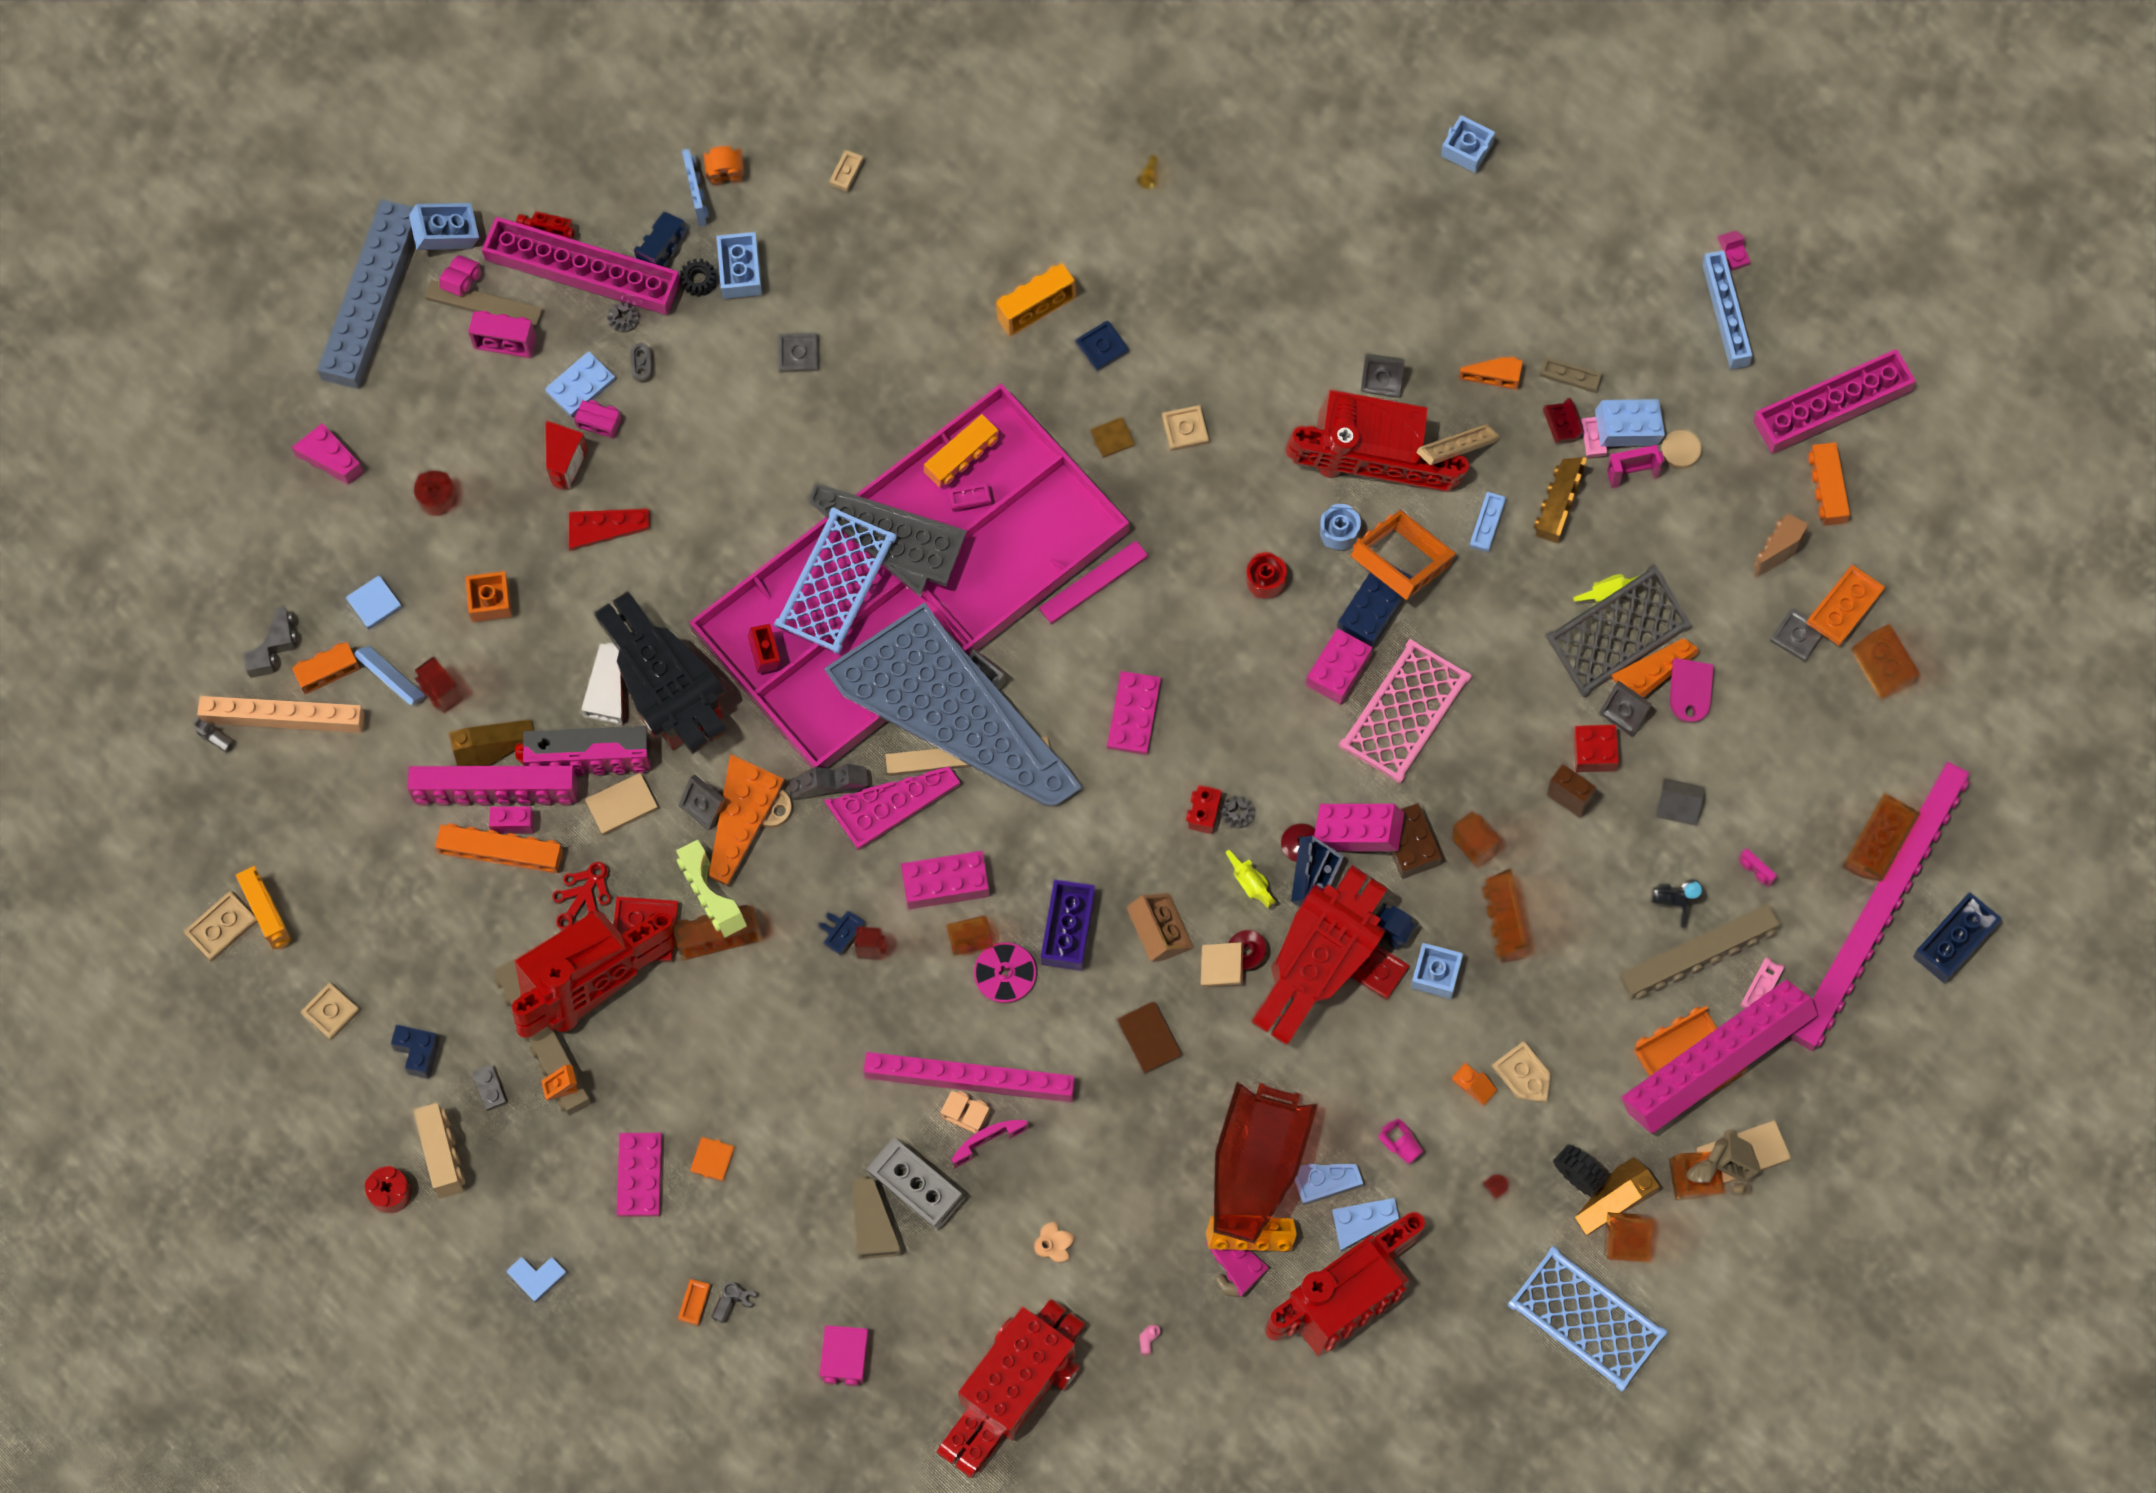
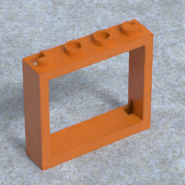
[1351,510,1456,600]

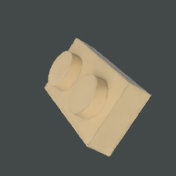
[829,150,863,192]

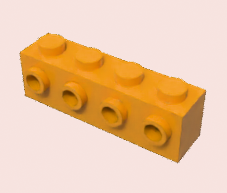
[924,414,998,488]
[1206,1216,1297,1252]

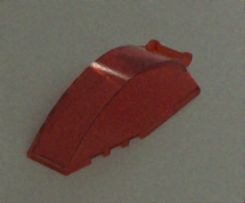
[1213,1082,1318,1244]

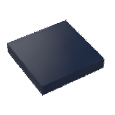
[1075,320,1130,372]

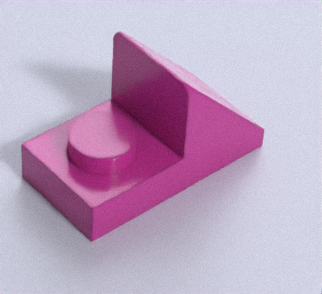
[1717,230,1751,271]

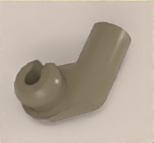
[1214,1274,1239,1297]

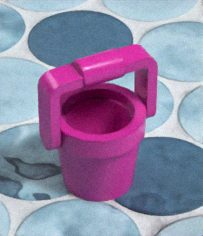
[1378,1118,1424,1165]

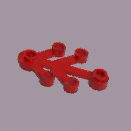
[552,862,611,931]

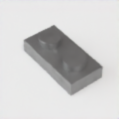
[472,1064,506,1111]

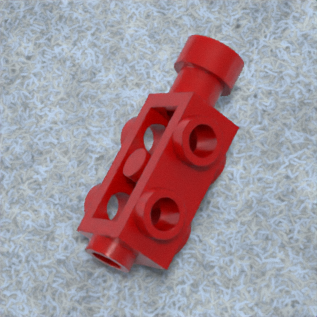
[516,211,575,239]

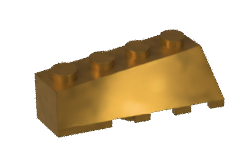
[1533,457,1587,543]

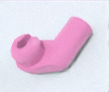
[1139,1325,1160,1355]

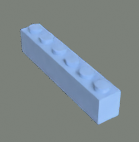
[1702,251,1752,369]

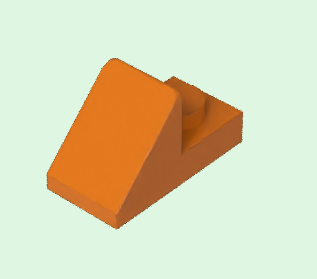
[1451,1063,1497,1107]
[541,1065,577,1100]

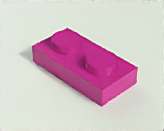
[1738,848,1777,887]

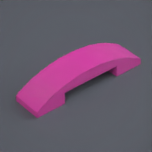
[952,1120,1029,1169]

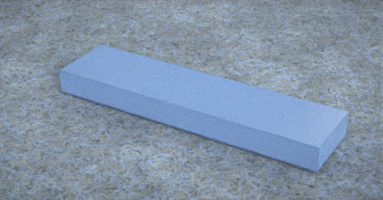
[354,646,426,705]

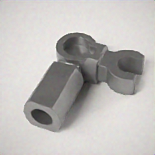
[193,717,234,753]
[711,1282,756,1323]

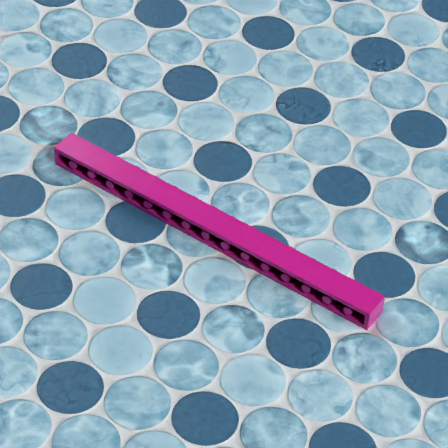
[1790,761,1970,1052]

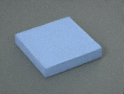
[346,576,402,630]

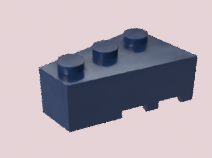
[634,211,687,268]
[1291,836,1344,907]

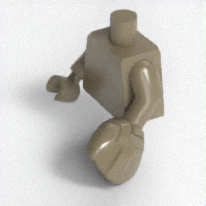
[1686,1129,1759,1195]

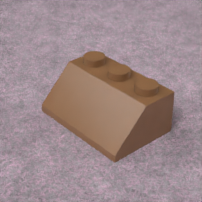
[1126,893,1194,962]

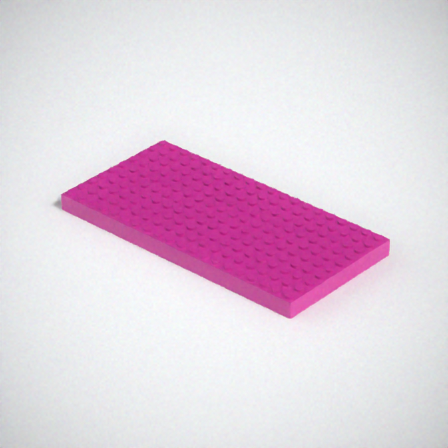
[689,383,1129,769]

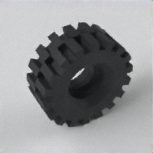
[1553,1144,1608,1196]

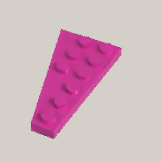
[824,766,960,850]

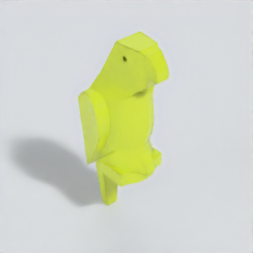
[1573,574,1641,602]
[1225,850,1276,909]

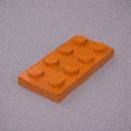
[1806,565,1885,646]

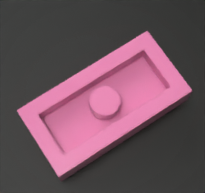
[1581,417,1607,458]

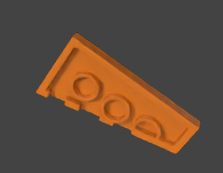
[1611,638,1699,698]

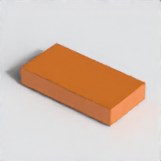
[678,1279,711,1326]

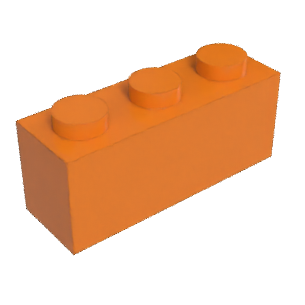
[292,642,360,695]

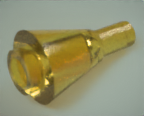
[1136,155,1158,189]

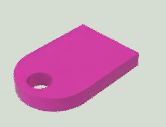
[1670,658,1713,723]

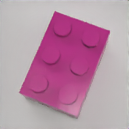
[468,311,537,358]
[1306,628,1372,705]

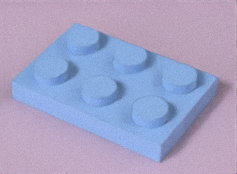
[545,351,616,417]

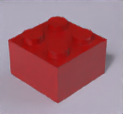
[1573,725,1619,773]

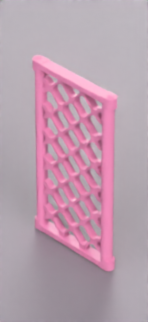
[1338,639,1472,783]

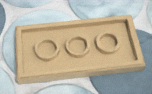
[1696,1120,1791,1188]

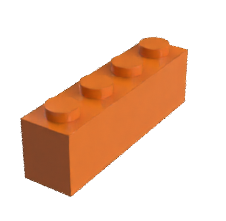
[1808,442,1850,526]

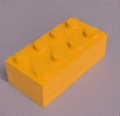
[996,263,1076,337]

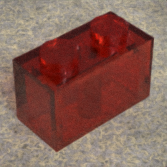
[855,926,887,960]

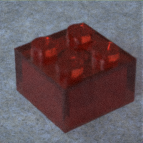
[414,656,463,714]

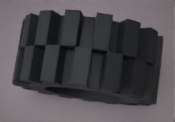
[680,258,717,297]

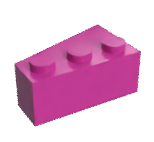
[291,423,364,485]

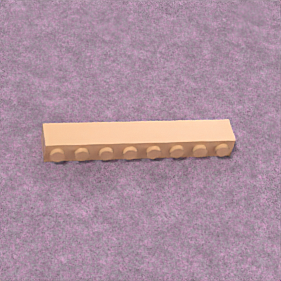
[197,696,365,733]

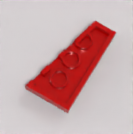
[569,509,649,551]

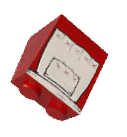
[545,421,588,490]

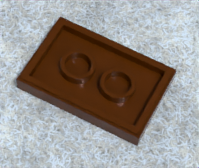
[1116,1001,1182,1075]

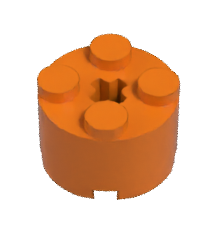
[703,146,744,185]

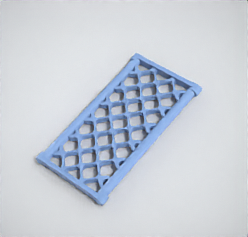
[774,508,897,654]
[1508,1246,1668,1392]

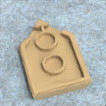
[1491,1041,1550,1102]

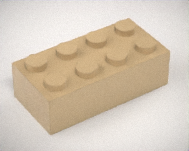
[413,1103,466,1199]

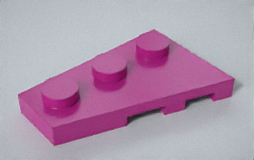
[1206,1241,1269,1297]

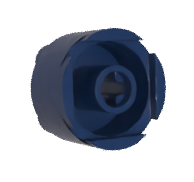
[1376,903,1418,950]

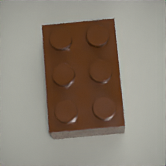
[1390,803,1442,879]

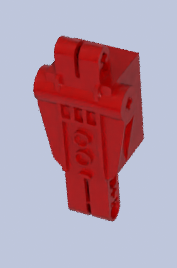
[1251,865,1387,1045]
[512,911,675,1038]
[1265,1212,1425,1357]

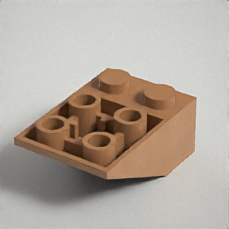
[1753,513,1809,578]

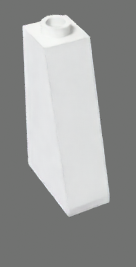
[581,643,624,725]

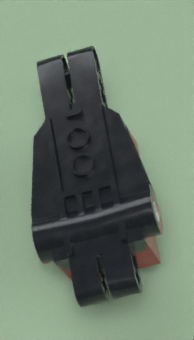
[593,591,727,755]

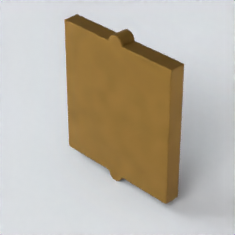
[1090,417,1135,458]

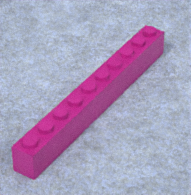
[863,1052,1075,1103]

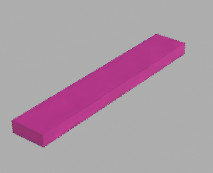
[1039,541,1148,625]

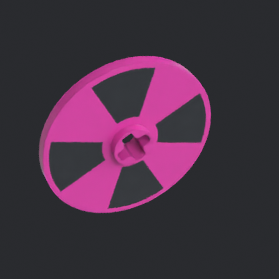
[974,942,1036,1003]

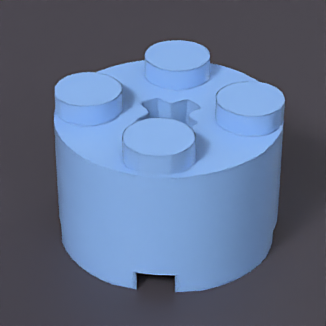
[1320,504,1361,550]

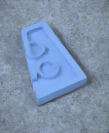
[1289,1164,1363,1205]
[1332,1198,1399,1252]

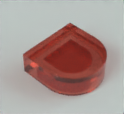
[1482,1174,1508,1200]

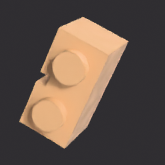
[940,1091,990,1134]

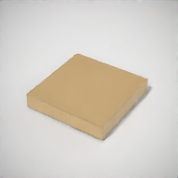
[1161,405,1209,451]
[1201,943,1244,987]
[301,982,360,1040]

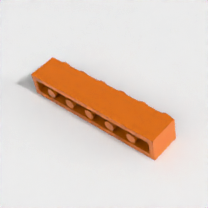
[435,823,563,874]

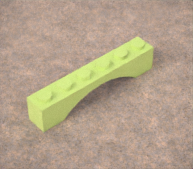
[676,840,747,938]

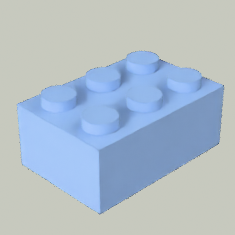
[409,203,479,250]
[716,232,762,299]
[1595,399,1665,447]

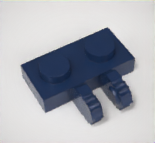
[818,910,865,956]

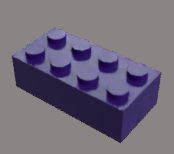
[1041,879,1095,971]

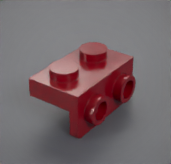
[1542,398,1584,444]

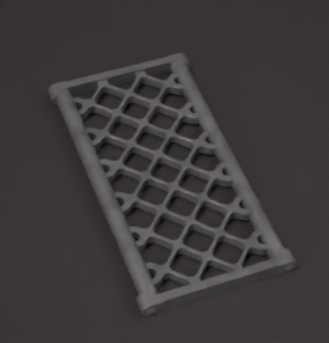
[1545,564,1692,698]

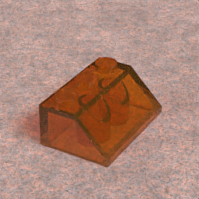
[1851,624,1921,700]

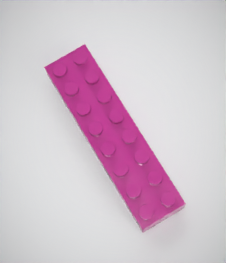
[1753,349,1916,454]
[407,766,578,806]

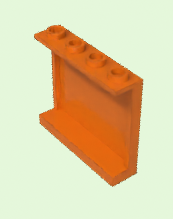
[1633,1005,1747,1098]

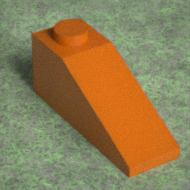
[1459,357,1523,390]

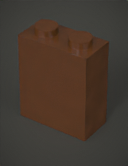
[1547,763,1596,819]

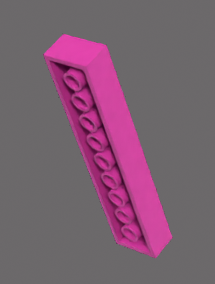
[482,217,681,315]
[1621,979,1817,1134]

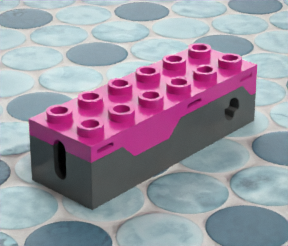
[515,726,651,776]

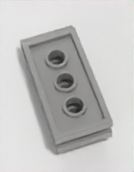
[865,1137,965,1231]

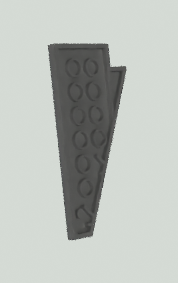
[808,483,967,597]

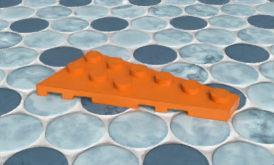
[709,754,785,886]

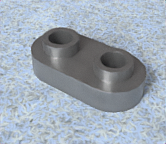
[630,343,652,382]

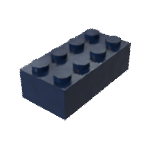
[1337,565,1413,649]
[1912,892,2002,984]

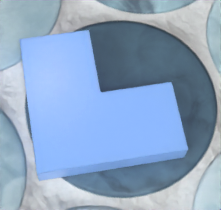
[506,1257,567,1302]

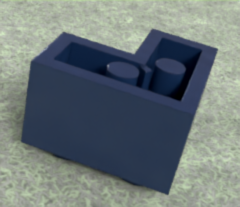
[390,1024,440,1079]

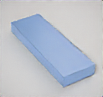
[1469,492,1506,553]

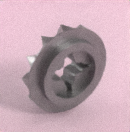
[607,302,639,332]
[1222,796,1254,828]

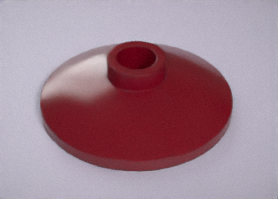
[1281,823,1315,862]
[1228,930,1266,970]

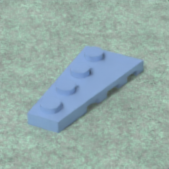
[682,149,709,227]

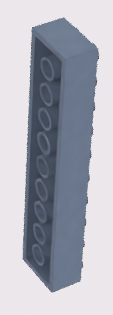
[317,199,414,389]

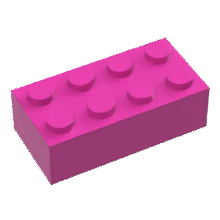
[1314,804,1404,851]
[901,851,990,910]

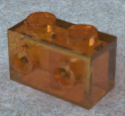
[946,915,993,956]

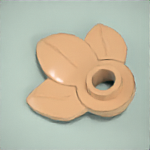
[1034,1222,1074,1262]

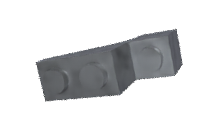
[243,606,297,678]
[789,764,868,800]

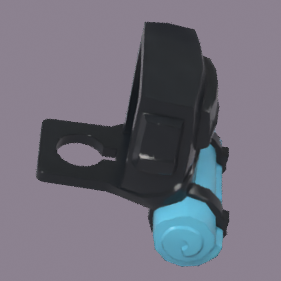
[1650,879,1702,928]

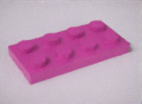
[1107,671,1161,755]
[617,1133,662,1217]

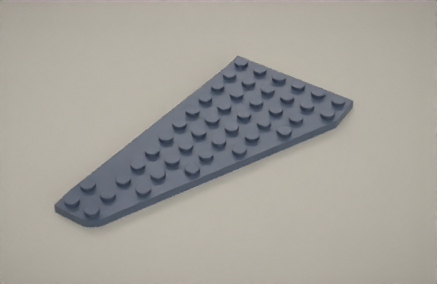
[824,602,1082,807]

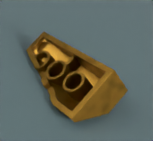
[448,719,534,766]
[1575,1157,1660,1236]

